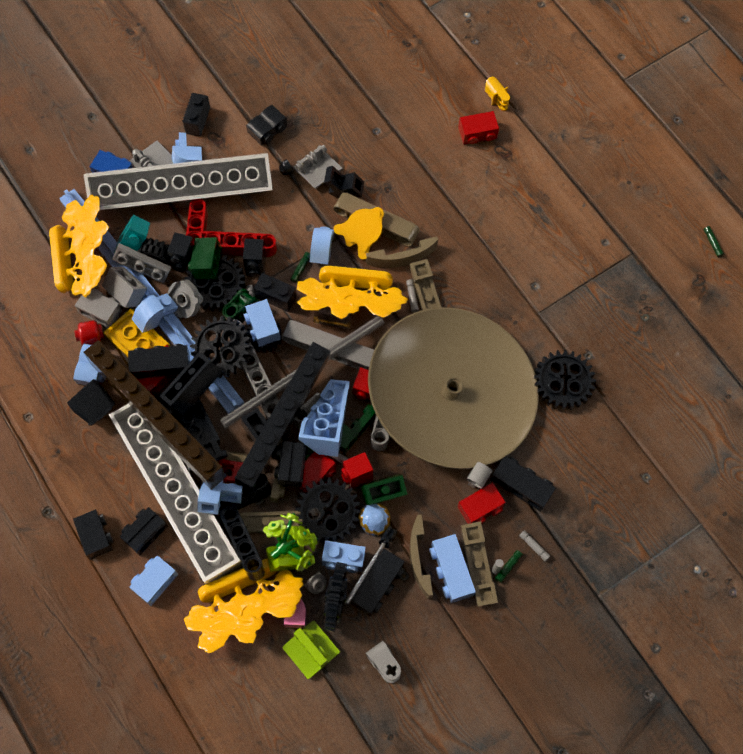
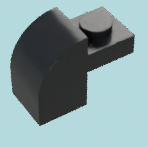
[324,166,365,198]

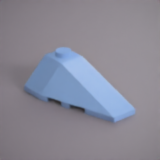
[299,379,350,457]

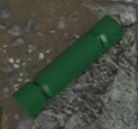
[703,226,724,257]
[290,252,310,283]
[495,550,523,583]

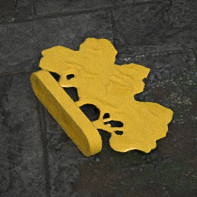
[49,195,109,298]
[297,266,408,319]
[184,559,303,653]

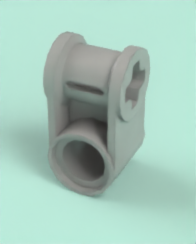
[371,416,391,451]
[365,641,401,683]

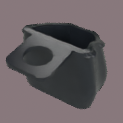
[67,379,115,426]

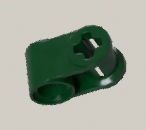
[222,289,259,323]

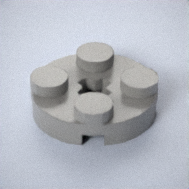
[168,280,203,318]

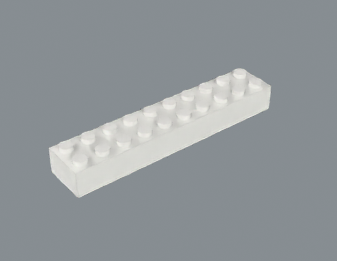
[84,153,273,210]
[109,404,242,584]

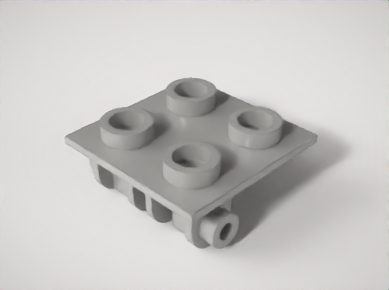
[129,141,173,168]
[293,145,343,189]

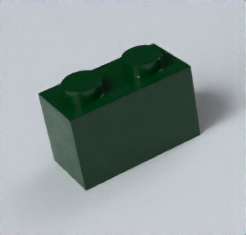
[188,237,222,280]
[360,474,407,505]

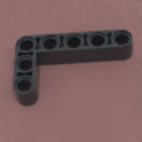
[218,474,271,581]

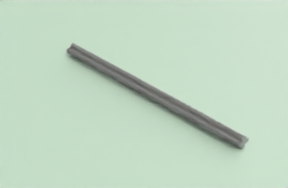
[220,316,385,429]

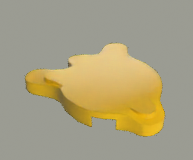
[334,207,384,260]

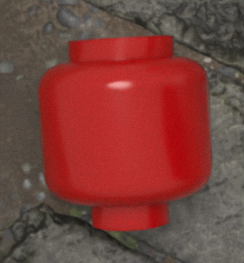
[74,320,103,346]

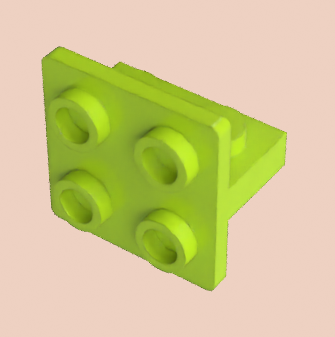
[282,621,340,679]

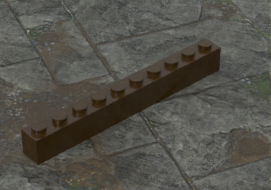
[83,340,227,490]

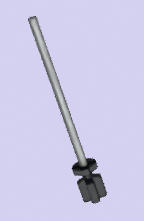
[345,526,397,604]

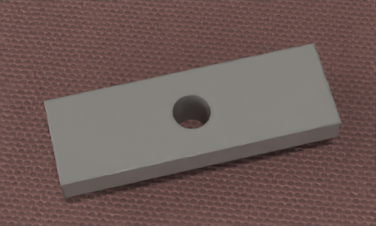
[112,243,171,283]

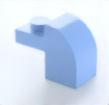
[171,132,202,163]
[310,227,334,264]
[132,293,178,333]
[198,480,243,515]

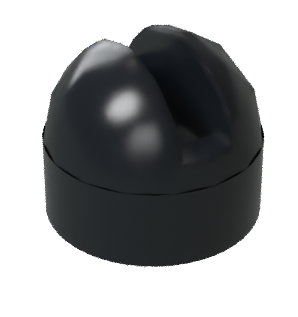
[279,159,294,175]

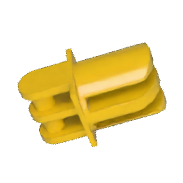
[485,76,510,111]

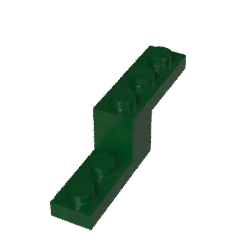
[305,404,376,461]

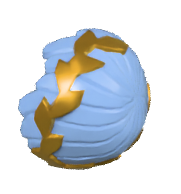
[358,503,391,536]

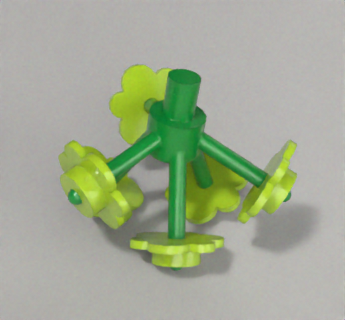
[263,513,317,571]

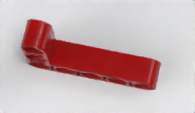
[186,199,277,257]

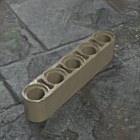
[333,192,420,247]

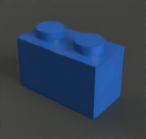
[89,150,133,173]

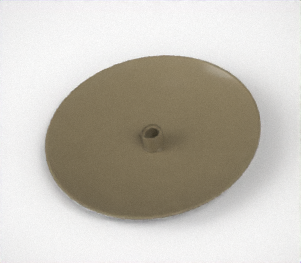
[368,308,539,469]

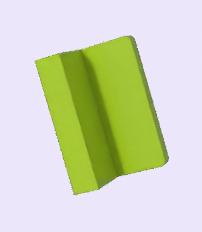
[266,546,315,572]

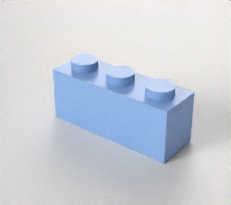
[429,534,476,603]

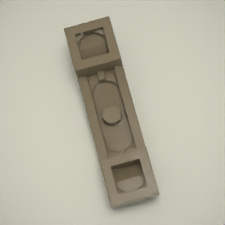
[366,236,438,268]
[410,259,442,310]
[409,514,433,599]
[461,522,498,606]

